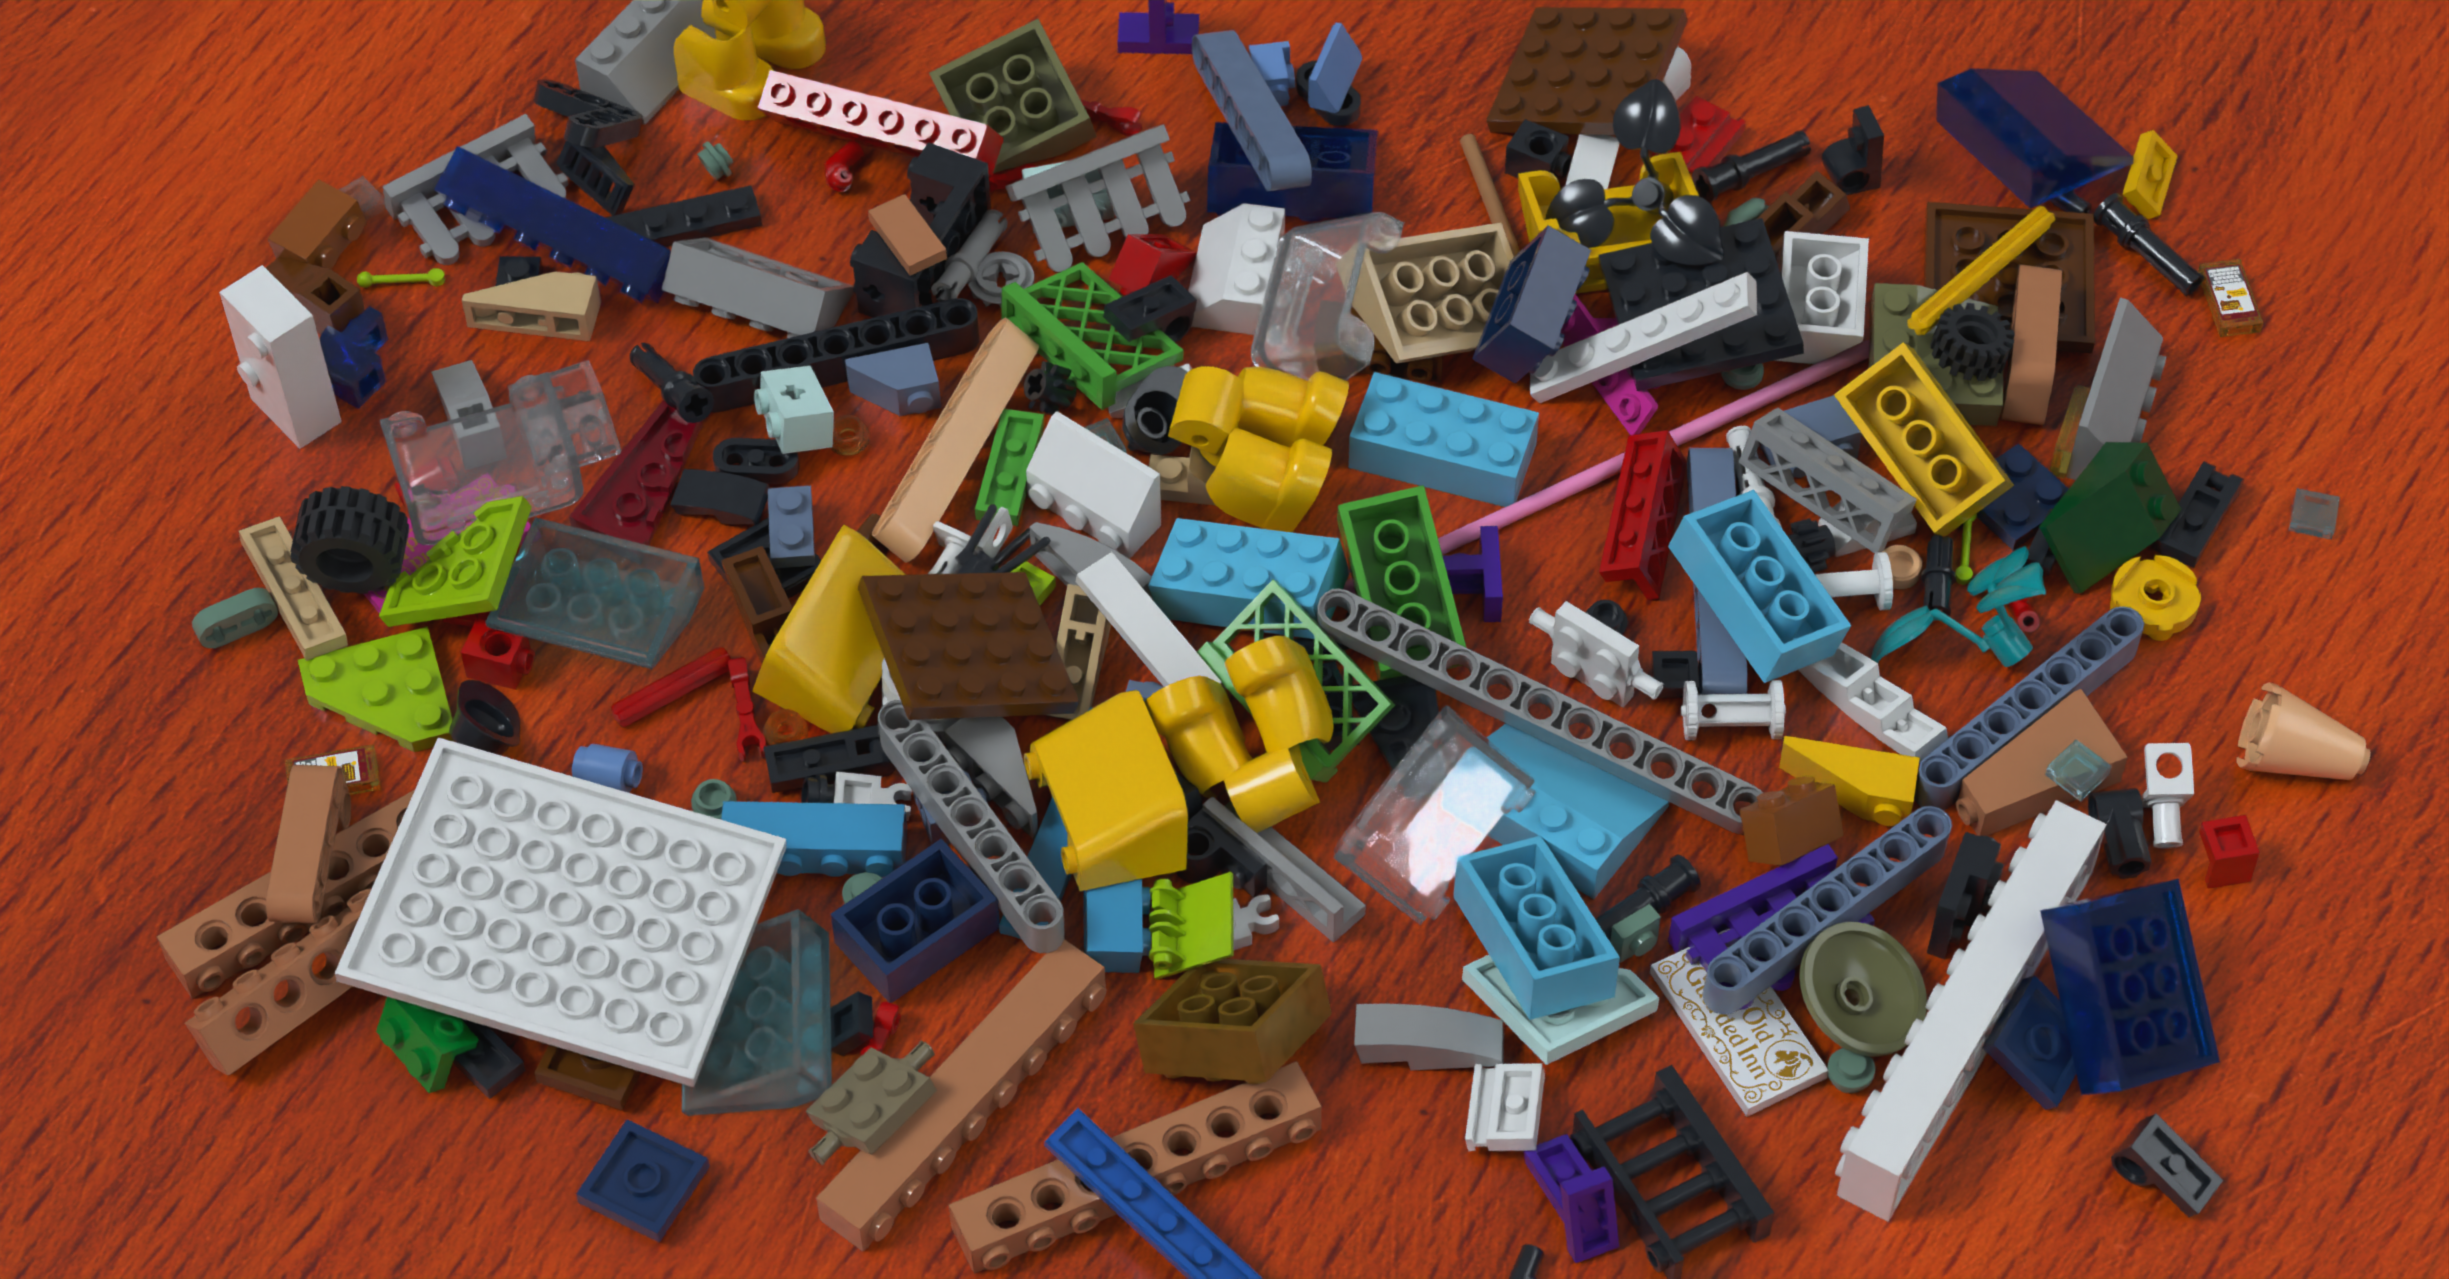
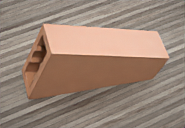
[1956,689,2127,836]

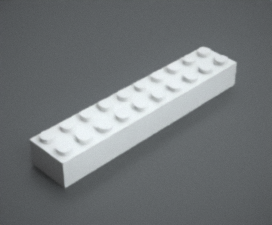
[1835,800,2107,1222]

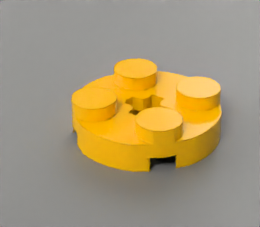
[2110,555,2201,641]

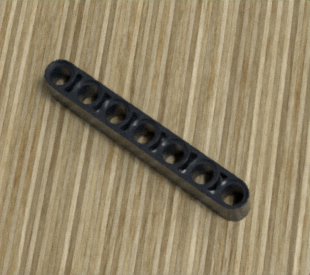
[693,298,980,413]

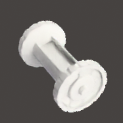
[1815,552,1893,610]
[1681,680,1786,740]

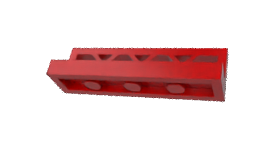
[1599,430,1687,600]

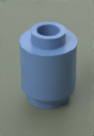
[572,743,643,793]

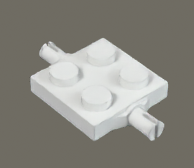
[1529,601,1664,708]

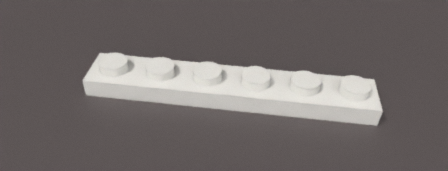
[1530,272,1757,403]

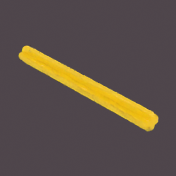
[1907,206,2055,335]

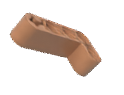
[2001,264,2062,426]
[266,765,351,923]

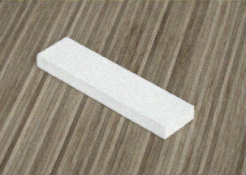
[1075,552,1222,687]

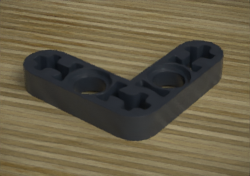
[533,79,643,148]

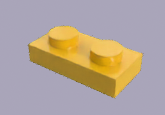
[2123,130,2177,219]

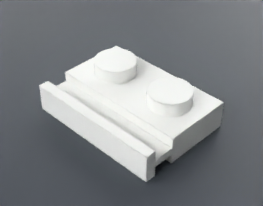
[1465,1063,1545,1151]

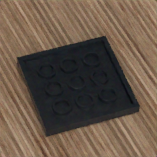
[1598,218,1804,391]

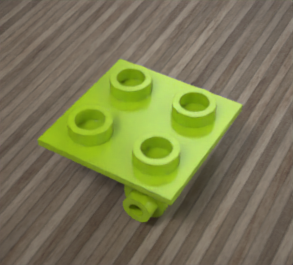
[1149,872,1234,980]

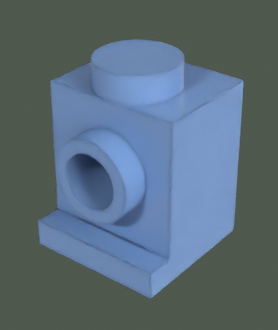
[1249,41,1295,106]

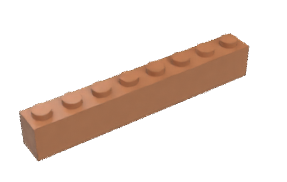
[816,939,1107,1252]

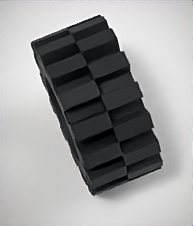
[1930,303,2015,381]

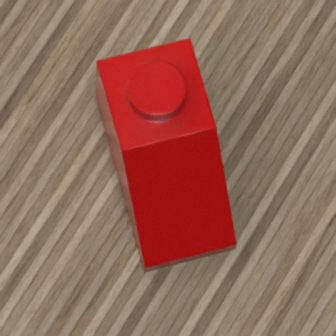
[1109,234,1197,296]

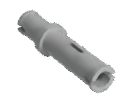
[931,209,1008,302]

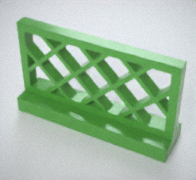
[1001,262,1184,410]
[1197,579,1395,783]

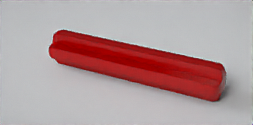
[611,647,731,727]

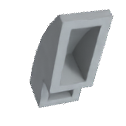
[1030,522,1154,601]
[1354,1004,1504,1070]

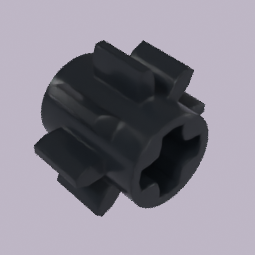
[1024,361,1076,416]
[1787,518,1836,573]

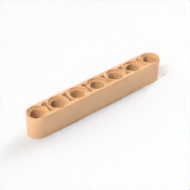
[872,318,1039,563]

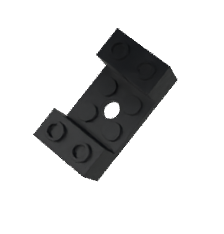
[850,142,991,318]

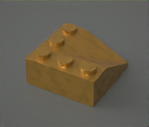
[1133,959,1332,1084]

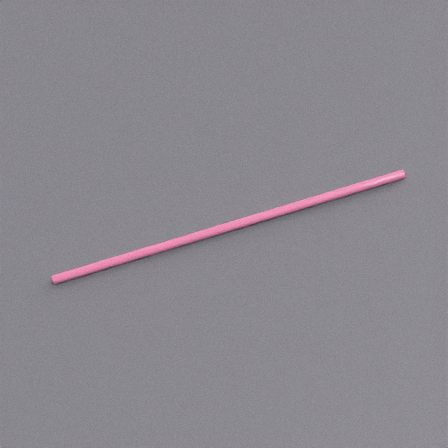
[1343,340,1869,595]

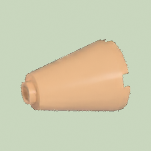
[2237,682,2371,780]

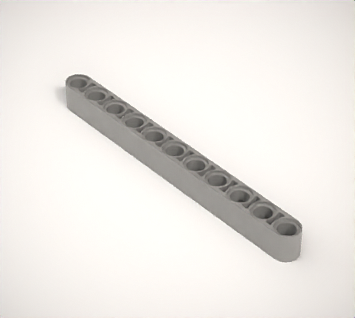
[1317,589,1763,835]

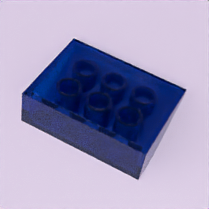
[1936,68,2134,208]
[1207,122,1378,224]
[2040,878,2220,1095]

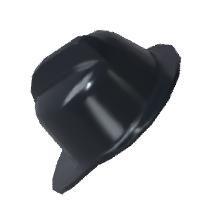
[1122,366,1188,455]
[449,680,520,756]

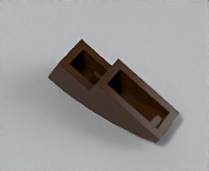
[1757,170,1850,265]
[721,546,793,664]

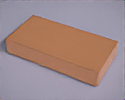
[868,194,947,276]

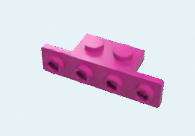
[1561,294,1660,435]

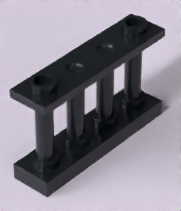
[1570,1065,1774,1279]

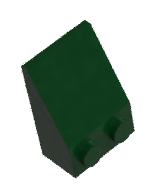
[2039,442,2182,593]

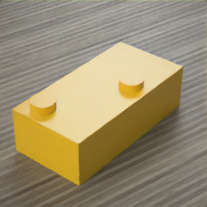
[1834,342,2014,536]

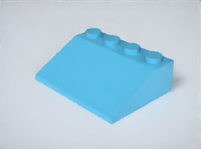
[1444,723,1669,899]

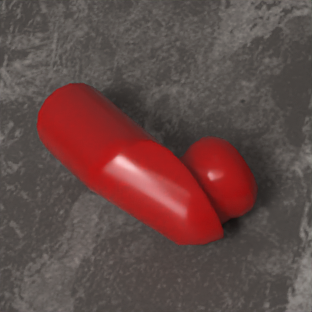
[824,140,864,192]
[2006,596,2040,632]

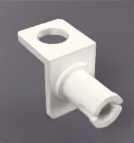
[928,507,1013,574]
[2141,743,2194,848]

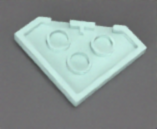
[1462,955,1659,1065]

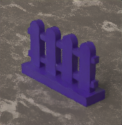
[1668,844,1875,1010]

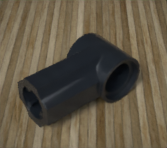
[2088,788,2152,879]

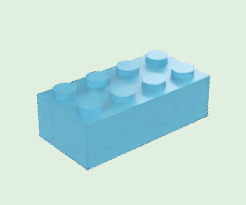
[1349,372,1539,507]
[1668,490,1851,683]
[1148,518,1350,639]
[1453,836,1620,1020]

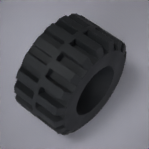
[290,486,409,594]

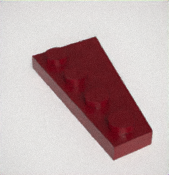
[569,401,703,561]

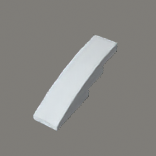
[1799,642,1948,763]

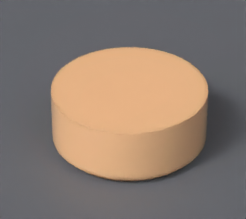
[1882,545,1922,589]

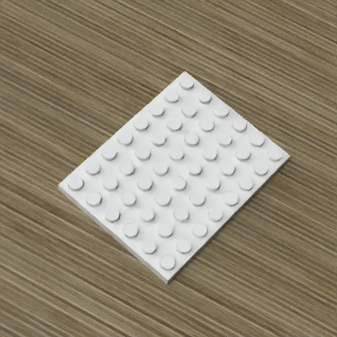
[335,737,786,1087]

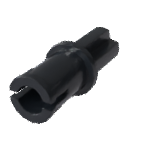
[1921,534,1956,616]

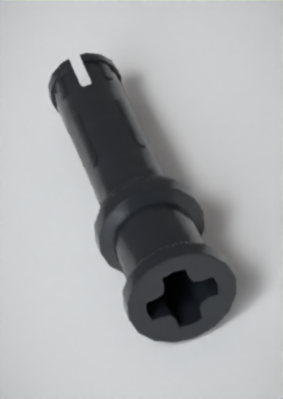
[1692,130,1811,203]
[2094,193,2204,296]
[630,343,714,423]
[1595,854,1701,941]

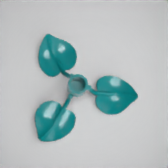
[1871,546,2046,667]

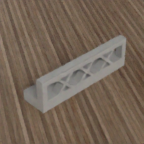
[1738,408,1917,553]
[1203,797,1366,943]

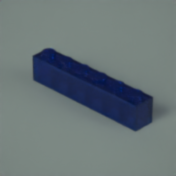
[434,146,671,304]

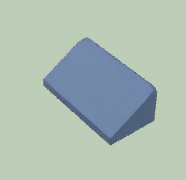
[1308,22,1362,113]

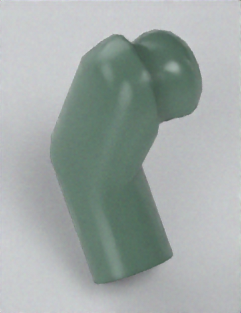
[1724,198,1770,226]

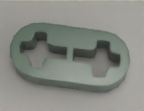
[192,588,278,648]

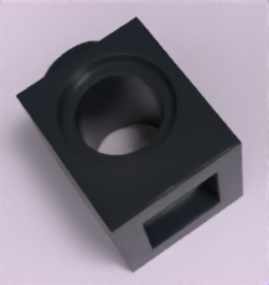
[1505,119,1572,178]

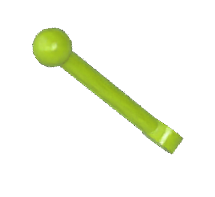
[357,268,445,288]
[1955,513,1977,585]

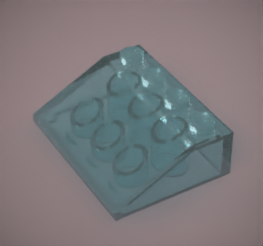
[485,517,705,669]
[682,909,832,1116]

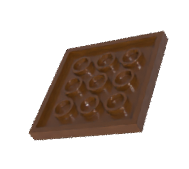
[1486,7,1688,135]
[1924,202,2095,354]
[858,572,1079,720]

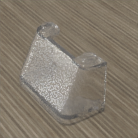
[1251,212,1404,381]
[379,372,584,545]
[1333,705,1536,925]

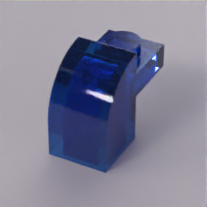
[319,306,389,409]

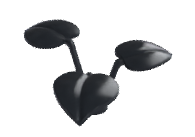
[1545,79,1725,265]

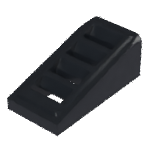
[556,140,635,216]

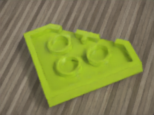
[379,496,532,627]
[298,626,455,752]

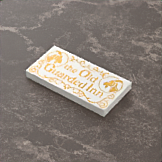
[1650,928,1828,1117]

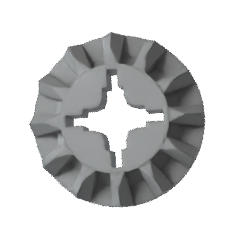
[968,252,1035,308]

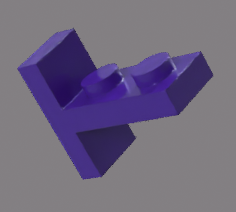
[1118,0,1199,54]
[1443,526,1503,622]
[1524,1134,1619,1263]

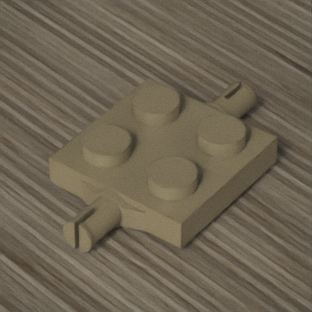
[806,1040,937,1165]

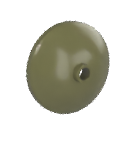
[1800,922,1927,1057]

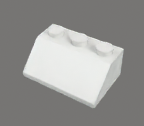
[1188,203,1285,336]
[1775,231,1869,364]
[1026,411,1161,559]

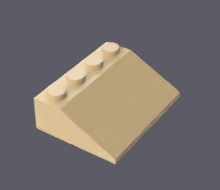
[1338,223,1514,364]

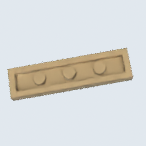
[239,516,348,661]

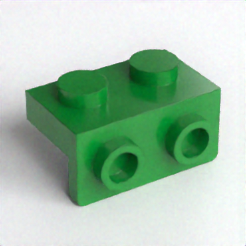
[376,996,478,1093]

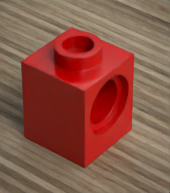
[460,618,535,690]

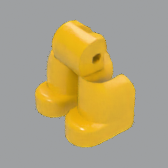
[673,0,826,120]
[1168,366,1349,532]
[1145,635,1334,833]

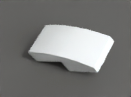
[1565,134,1619,189]

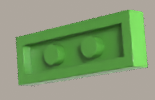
[975,409,1045,526]

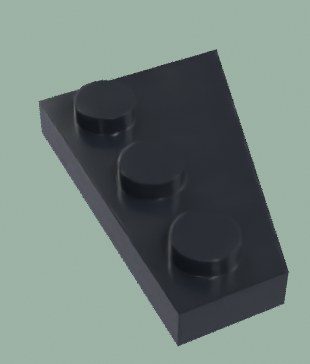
[1352,675,1449,799]

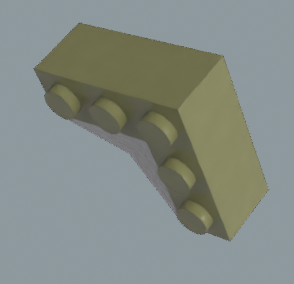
[929,19,1097,173]
[1869,283,2003,426]

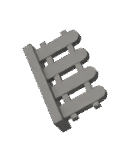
[383,114,568,265]
[1005,124,1191,272]

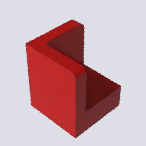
[2199,815,2260,888]

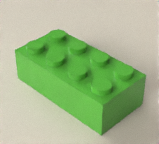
[1337,485,1466,680]

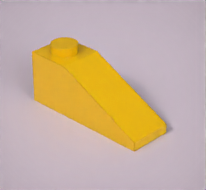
[1779,736,1920,826]

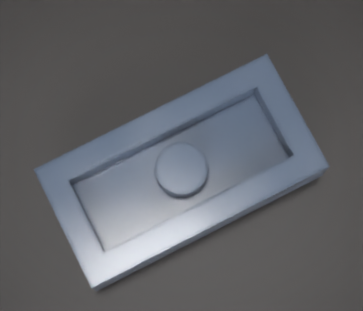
[768,486,815,568]

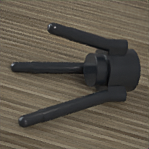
[953,504,1051,574]

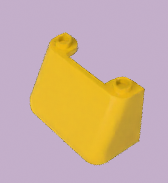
[1518,152,1699,294]
[752,525,906,734]
[1024,690,1188,891]

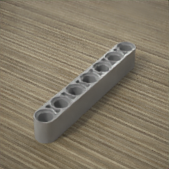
[878,700,1065,953]

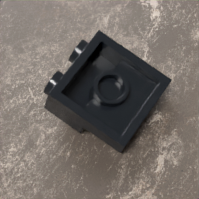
[1927,832,2005,959]

